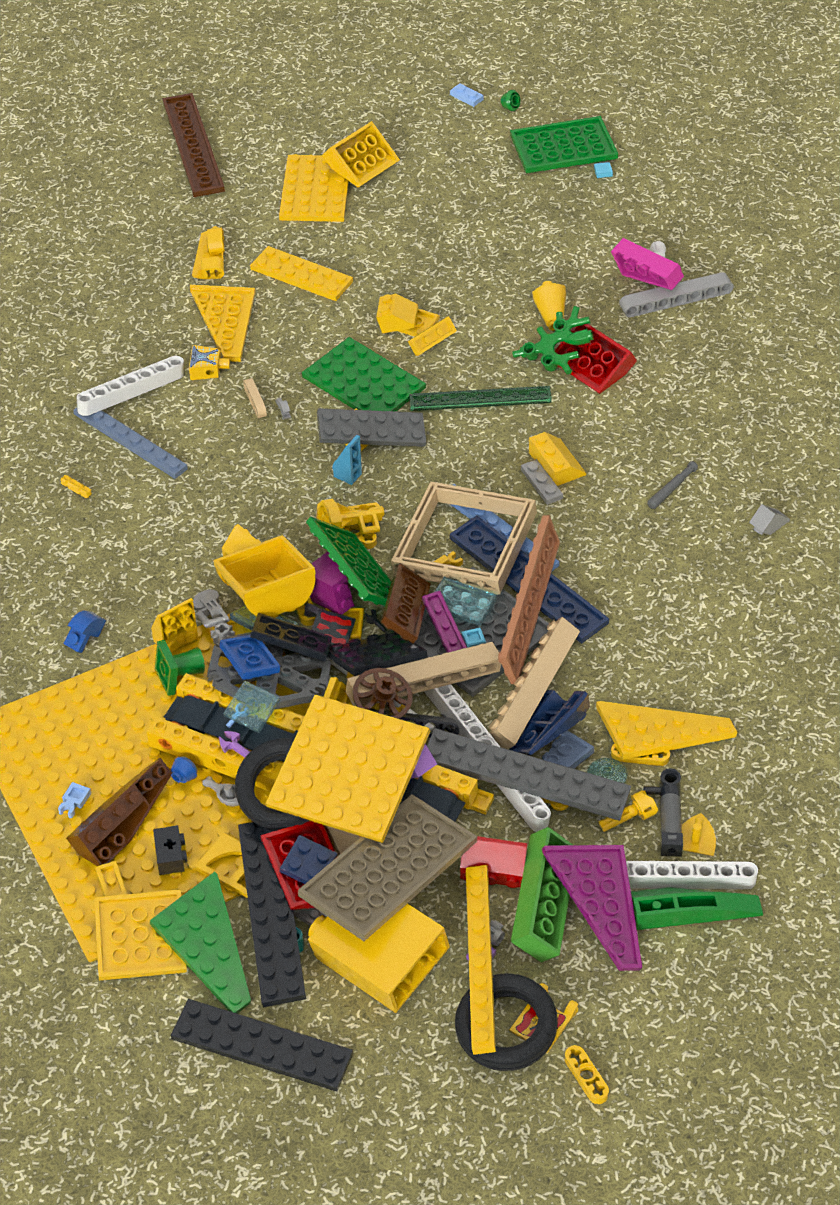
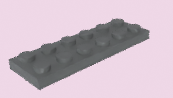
[317,408,426,447]

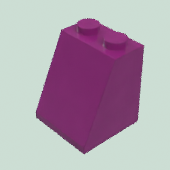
[310,551,354,615]

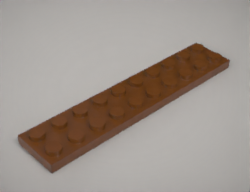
[162,93,225,197]

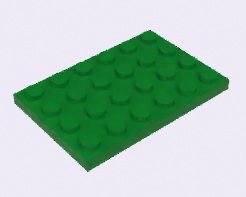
[510,116,618,174]
[302,337,426,412]
[306,516,392,607]

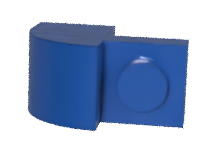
[63,610,106,653]

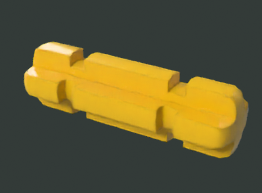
[60,475,92,498]

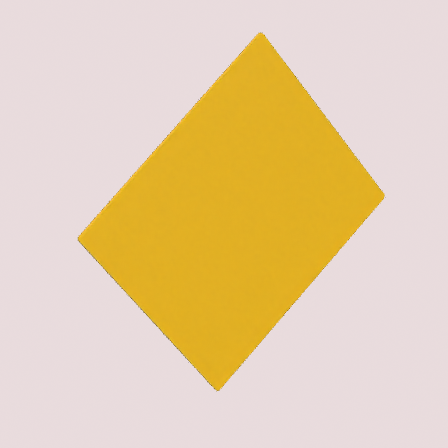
[0,607,360,962]

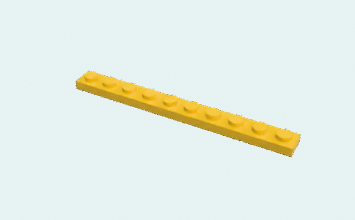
[466,865,496,1055]

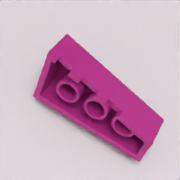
[611,238,684,290]

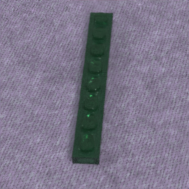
[409,386,552,411]

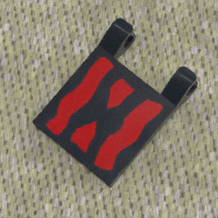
[304,603,356,647]

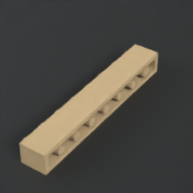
[489,617,580,749]
[346,642,501,707]

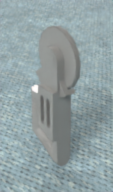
[193,589,230,628]

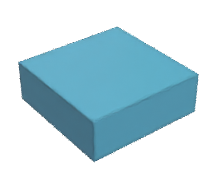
[594,162,613,178]
[462,628,486,648]

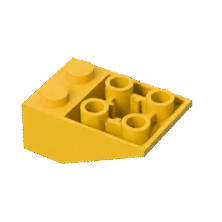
[151,598,198,652]

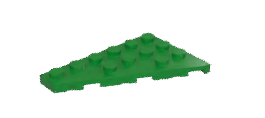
[150,872,251,1014]

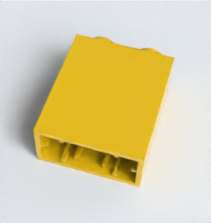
[308,903,450,1013]

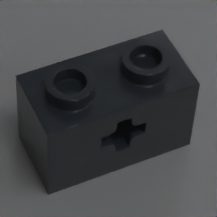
[153,825,188,875]

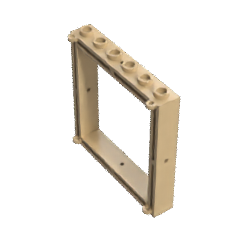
[391,482,537,595]

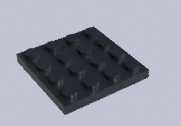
[327,630,428,676]

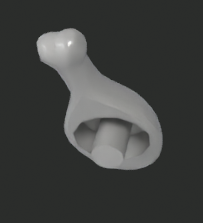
[202,776,239,806]

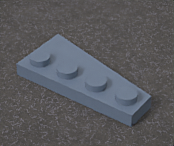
[542,730,594,769]

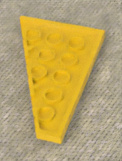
[190,285,255,362]
[596,701,737,760]

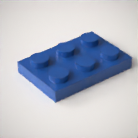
[219,634,280,680]

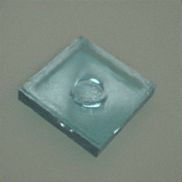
[223,680,280,733]

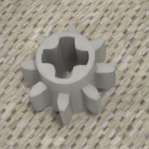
[210,622,235,644]
[490,920,505,947]

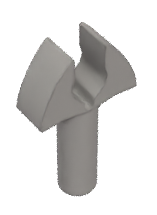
[276,398,291,420]

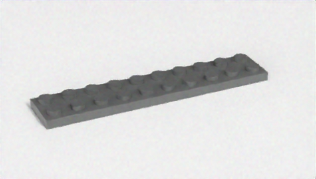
[427,728,631,821]

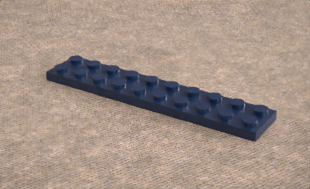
[450,515,609,644]

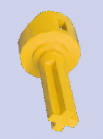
[599,790,658,832]

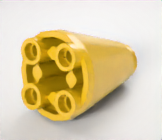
[532,281,566,331]

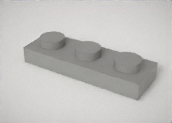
[521,459,563,505]

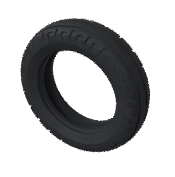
[235,738,310,830]
[455,973,558,1071]

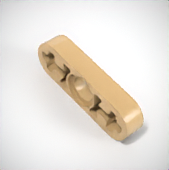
[243,378,267,418]

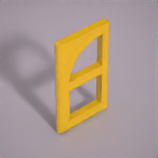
[195,832,248,898]

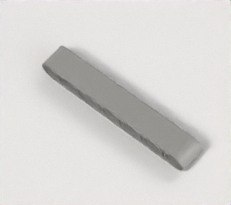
[619,272,734,318]

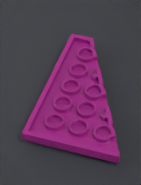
[542,845,642,971]

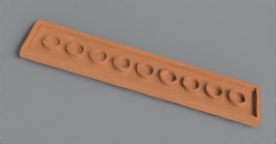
[498,515,560,684]

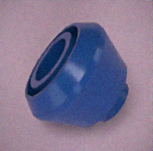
[171,756,197,783]

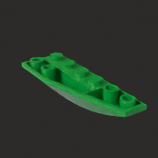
[631,887,763,930]

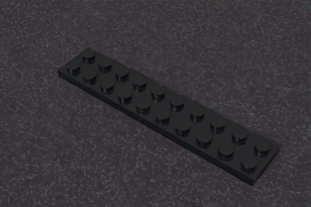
[238,822,307,1008]

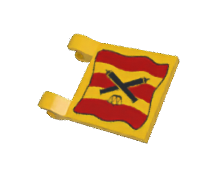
[510,983,579,1053]

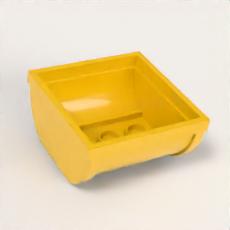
[213,535,316,618]

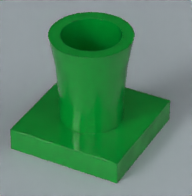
[155,640,205,696]

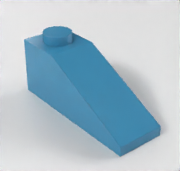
[332,435,362,485]

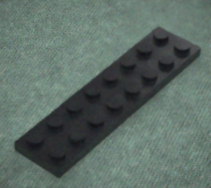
[170,999,353,1092]

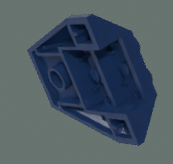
[509,690,590,755]

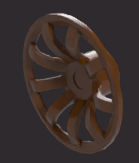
[352,668,412,719]

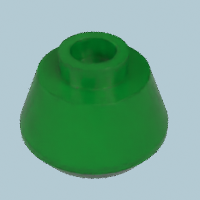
[501,90,521,111]

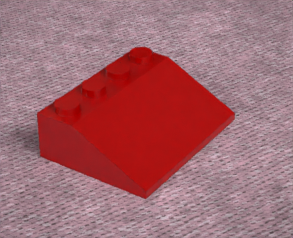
[555,324,637,394]
[260,821,337,910]

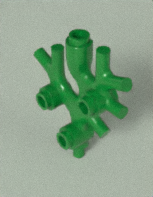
[512,306,593,375]

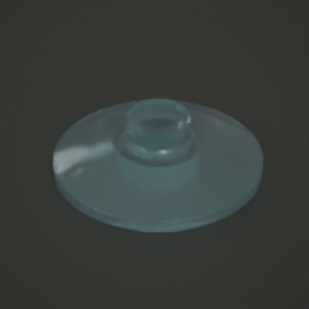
[587,758,628,784]

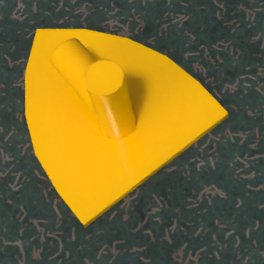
[682,813,716,856]

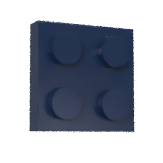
[279,835,338,884]

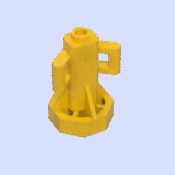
[316,499,384,535]

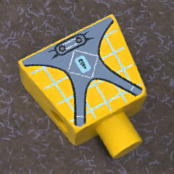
[189,345,230,380]

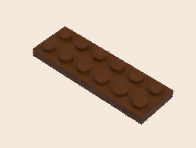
[381,563,431,643]

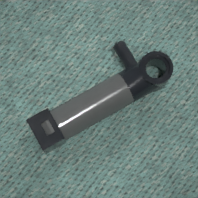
[643,768,683,857]

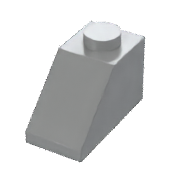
[749,504,790,535]

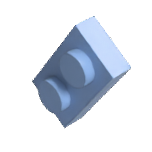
[450,83,483,107]

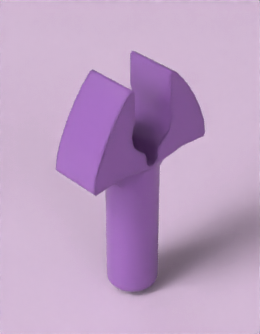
[219,731,250,758]

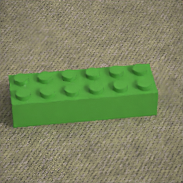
[511,827,573,962]

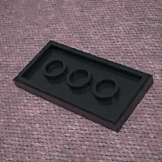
[250,613,332,662]

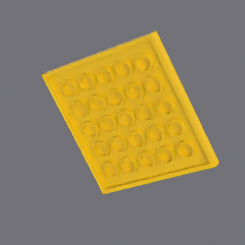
[265,695,430,843]

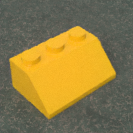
[529,432,586,486]

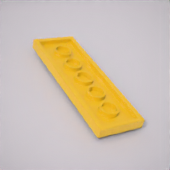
[250,246,353,301]

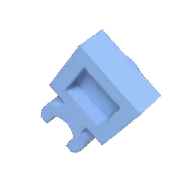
[58,782,91,818]

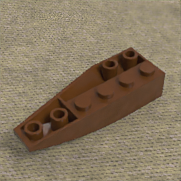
[66,758,172,866]

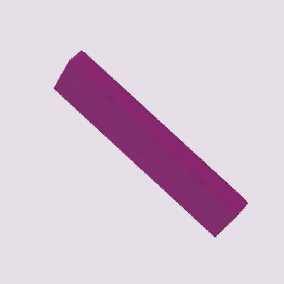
[422,590,467,653]

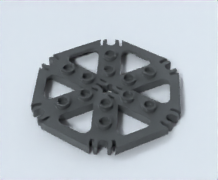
[207,632,331,710]

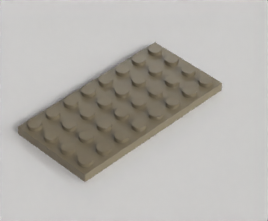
[298,795,477,941]

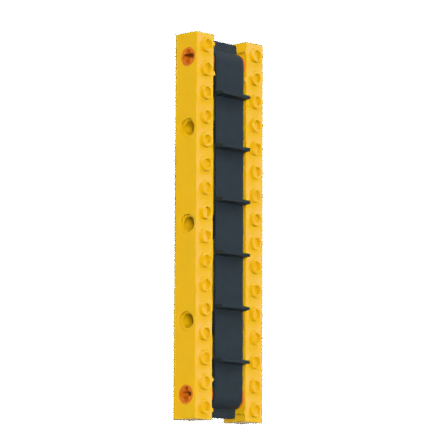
[147,673,478,822]

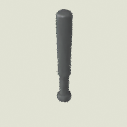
[647,461,698,509]

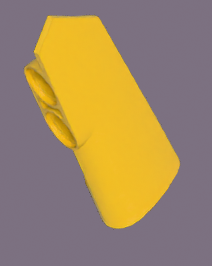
[192,226,225,279]

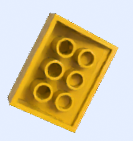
[322,121,400,188]

